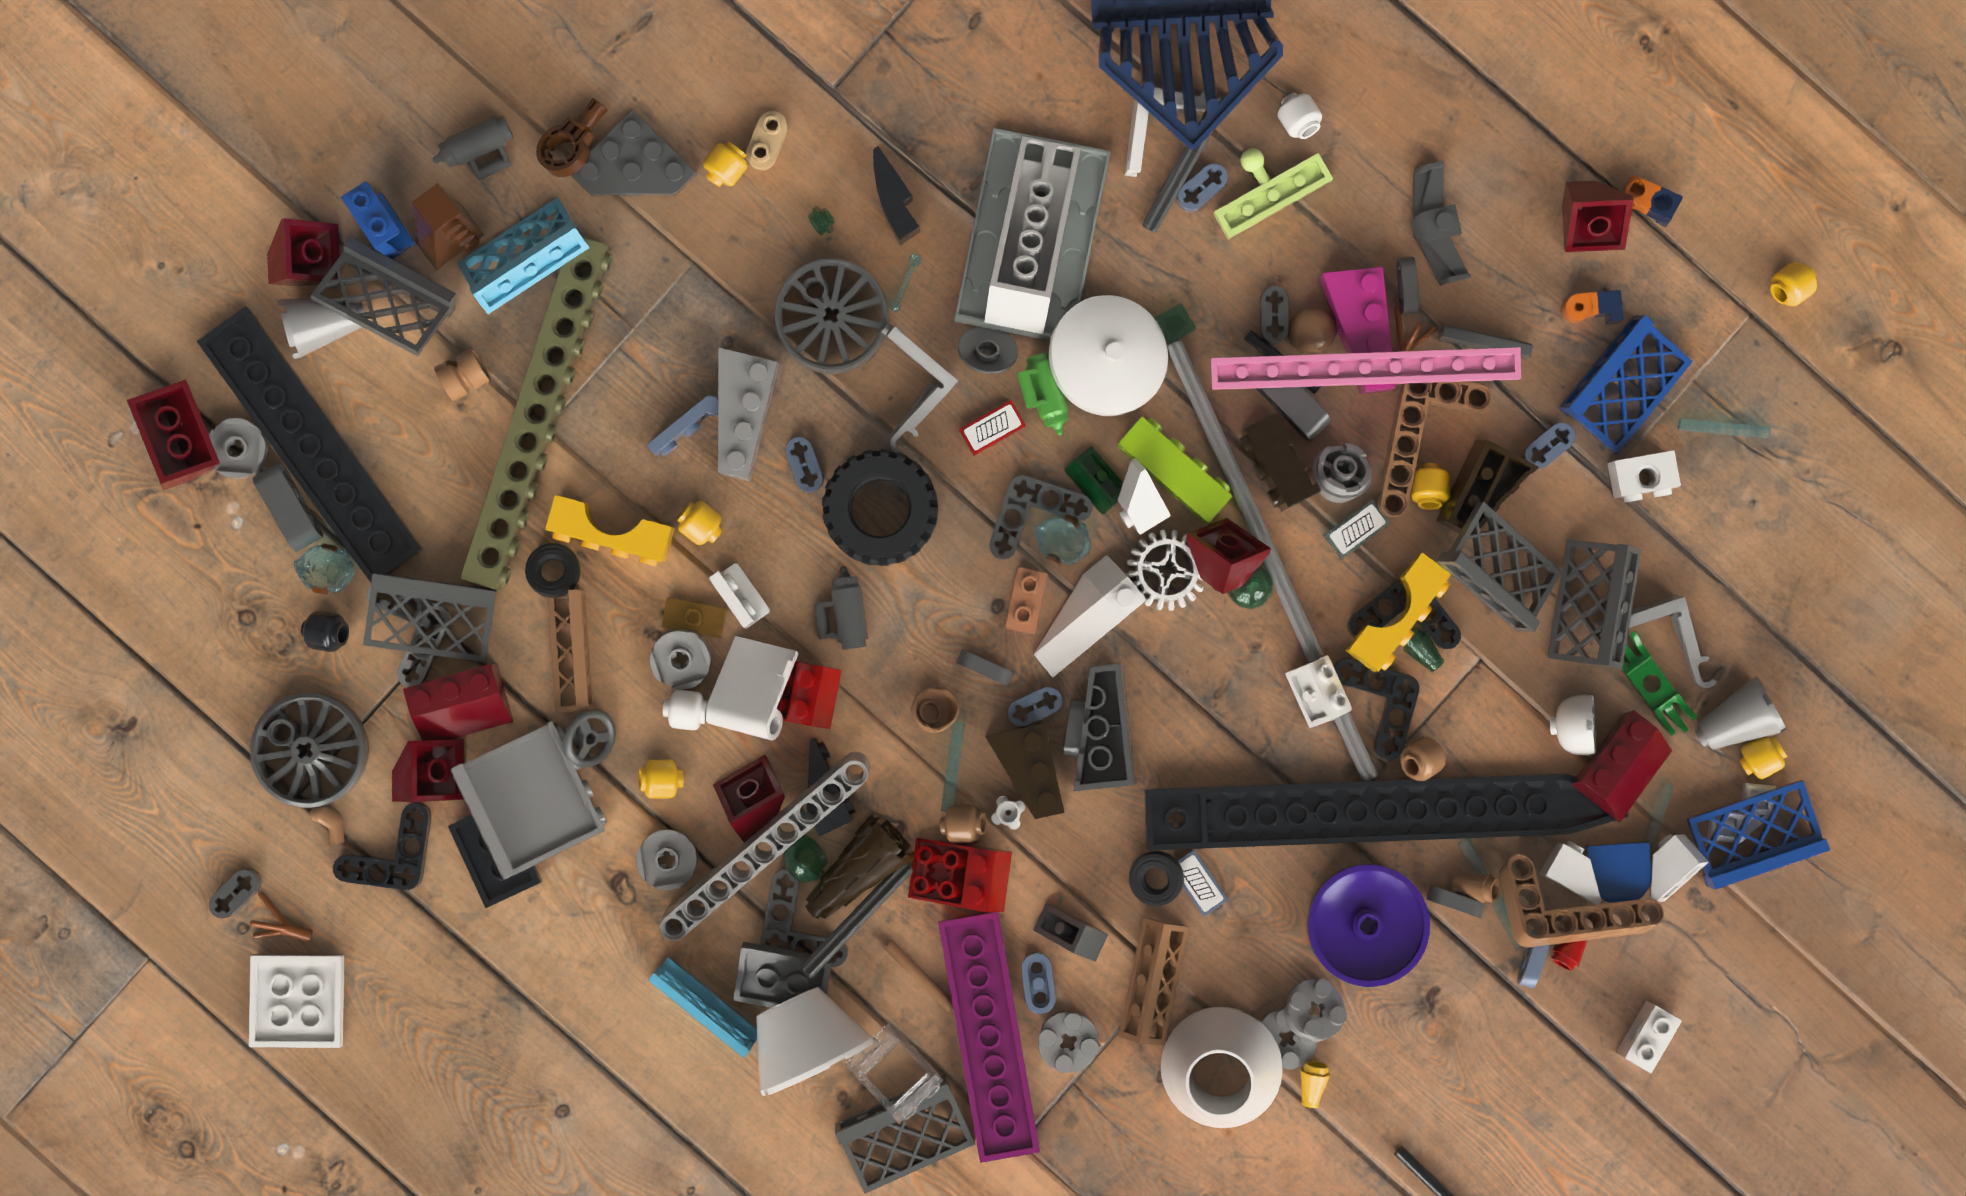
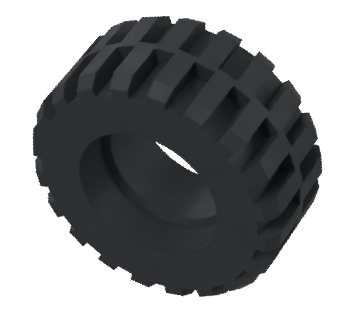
[822,449,938,566]

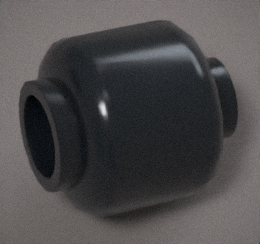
[301,611,349,652]

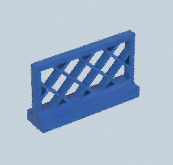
[1559,315,1693,454]
[1687,780,1830,890]

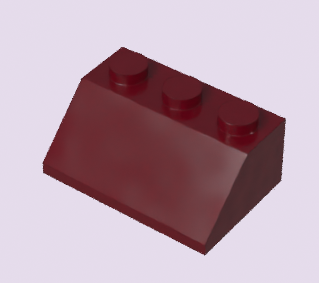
[127,380,220,490]
[403,664,514,740]
[1571,710,1672,822]

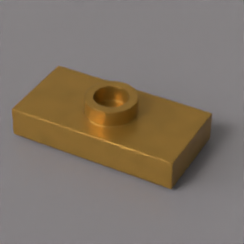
[661,598,727,638]

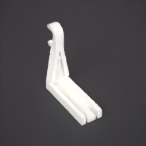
[1124,85,1206,177]

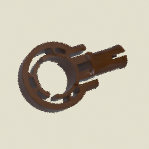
[536,98,608,177]

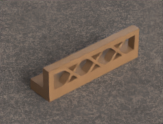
[548,589,593,713]
[1118,917,1189,1046]

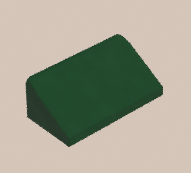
[1064,446,1123,514]

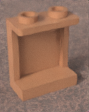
[1004,567,1048,635]

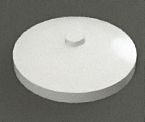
[1049,295,1168,416]

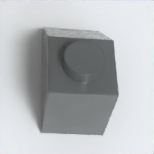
[1033,903,1108,962]

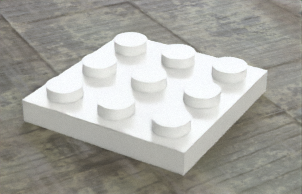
[249,954,344,1048]

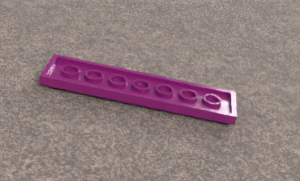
[938,912,1040,1163]

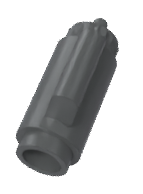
[433,116,514,180]
[814,566,868,650]

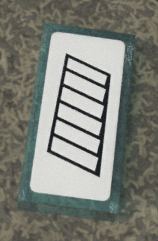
[1323,499,1391,560]

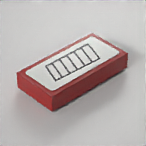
[959,400,1026,456]

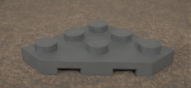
[571,110,697,196]

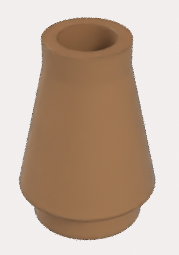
[1452,874,1500,904]

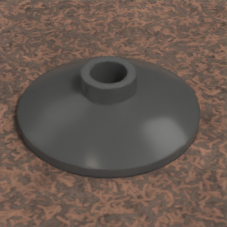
[958,326,1018,374]

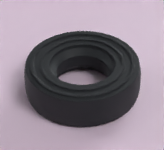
[525,543,581,598]
[1129,851,1184,906]

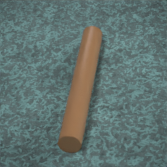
[884,941,953,1013]

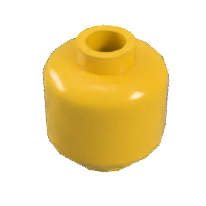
[703,141,748,187]
[1770,261,1817,306]
[1411,463,1450,510]
[676,500,723,545]
[1739,736,1788,779]
[638,759,684,799]

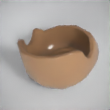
[1288,308,1337,353]
[911,687,960,733]

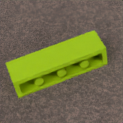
[1117,417,1233,525]

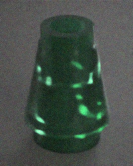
[1403,627,1444,672]

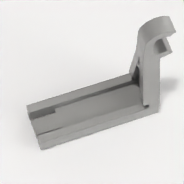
[880,322,958,453]
[1594,595,1718,688]

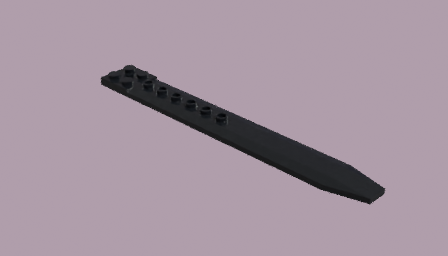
[1144,774,1628,851]

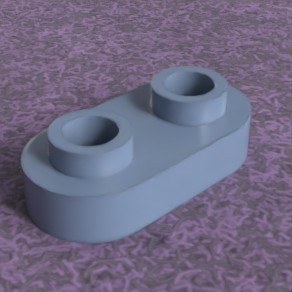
[1021,952,1056,1014]

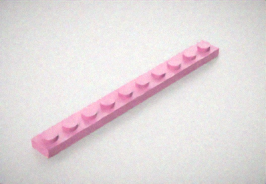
[1211,347,1521,390]

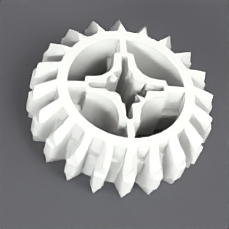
[1126,529,1203,611]

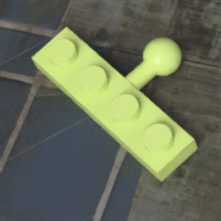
[1213,148,1333,240]

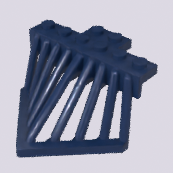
[1091,0,1283,150]

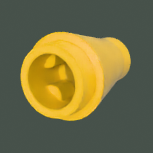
[1300,1060,1331,1108]

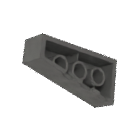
[1073,663,1136,791]

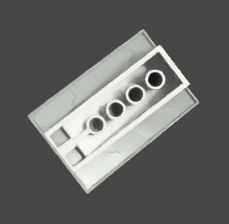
[954,128,1111,341]

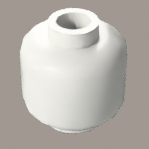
[1277,93,1322,139]
[663,690,708,730]

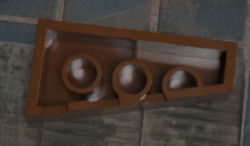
[412,183,484,270]

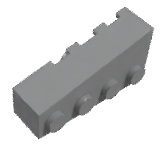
[718,347,780,482]

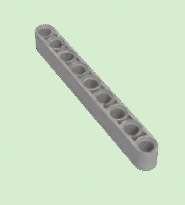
[660,752,870,941]

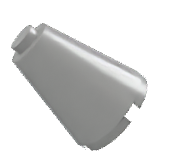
[278,298,364,359]
[1695,677,1786,750]

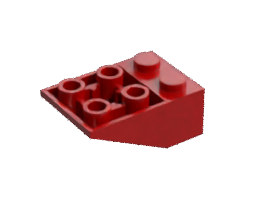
[777,661,842,729]
[908,838,1012,912]

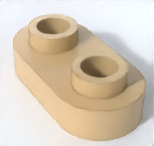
[746,111,788,171]

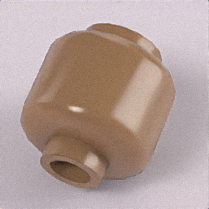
[1400,737,1446,781]
[940,805,986,845]

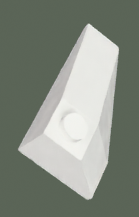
[1034,555,1147,677]

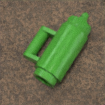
[1017,353,1069,436]

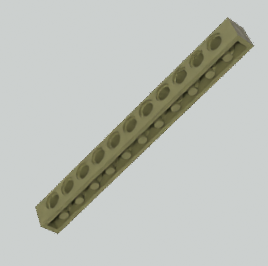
[460,237,613,590]

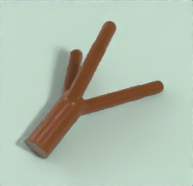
[1394,306,1438,352]
[250,892,313,942]

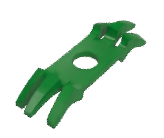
[1621,631,1698,736]

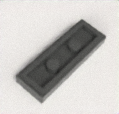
[1437,325,1533,360]

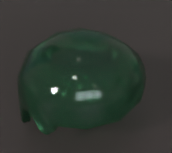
[1227,566,1273,610]
[783,835,828,883]

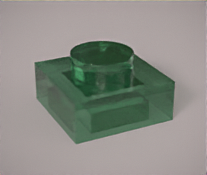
[1155,303,1196,344]

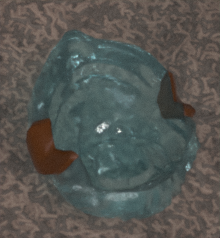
[1034,514,1091,565]
[293,543,355,595]

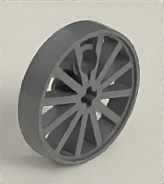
[775,259,889,374]
[250,693,369,808]

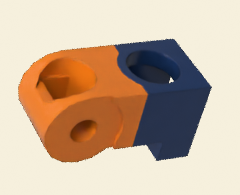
[1623,176,1683,227]
[1561,290,1623,325]

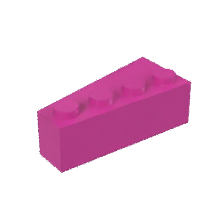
[1318,267,1396,394]

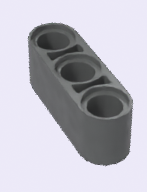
[1256,387,1332,442]
[252,462,323,552]

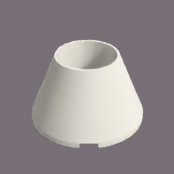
[756,987,874,1097]
[1161,1007,1282,1128]

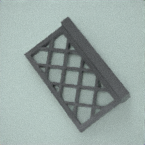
[311,237,456,356]
[1436,502,1562,632]
[1547,540,1642,669]
[363,572,497,662]
[835,1074,975,1194]

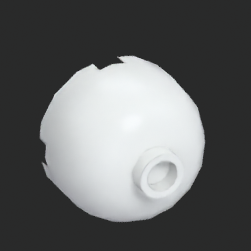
[1550,694,1596,755]

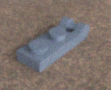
[646,395,718,457]

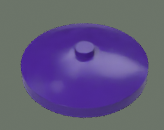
[1307,864,1430,987]

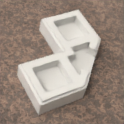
[1707,783,1776,843]

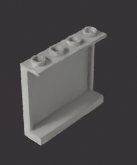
[451,721,607,880]

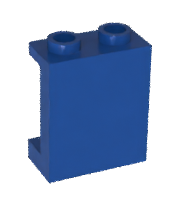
[341,181,416,259]

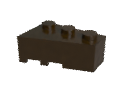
[1240,413,1321,512]
[1436,440,1539,534]
[985,723,1065,819]

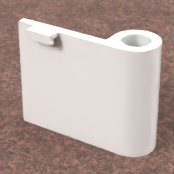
[705,636,799,741]

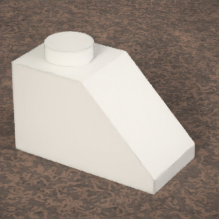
[1118,458,1171,535]
[1651,834,1708,902]
[1539,841,1601,905]

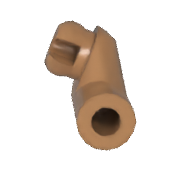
[310,805,345,844]

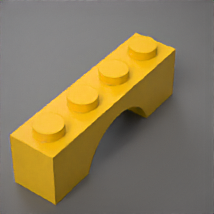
[545,495,675,567]
[1345,552,1451,672]

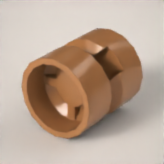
[434,347,491,402]

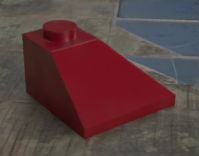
[1562,181,1634,252]
[267,218,340,286]
[1186,518,1271,594]
[392,739,464,802]
[713,755,785,842]

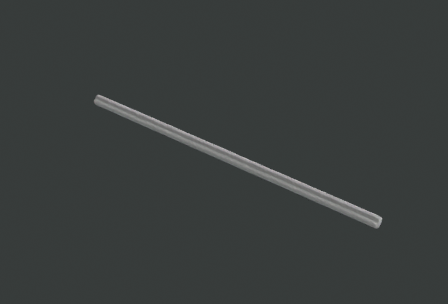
[1167,340,1378,781]

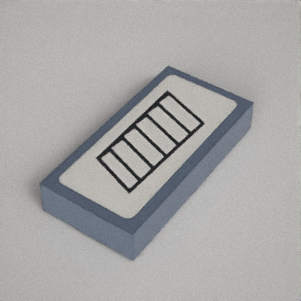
[1177,849,1228,917]

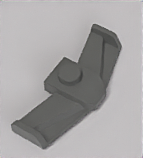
[1411,161,1471,286]

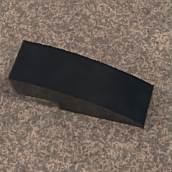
[873,146,920,245]

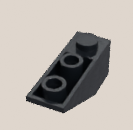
[807,738,856,836]

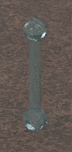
[889,254,921,312]

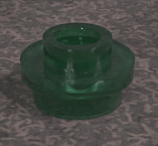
[808,206,835,235]

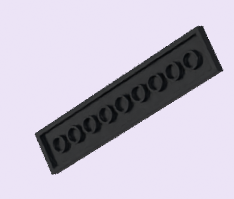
[197,306,423,583]

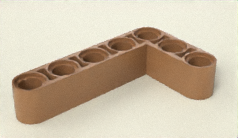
[1377,381,1491,518]
[1499,854,1664,947]

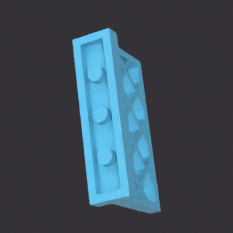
[457,197,589,314]
[648,956,757,1058]

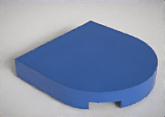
[1586,842,1652,903]

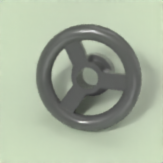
[563,709,616,768]

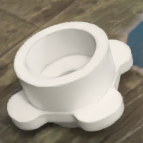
[991,796,1025,830]

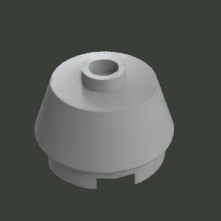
[1313,443,1372,503]

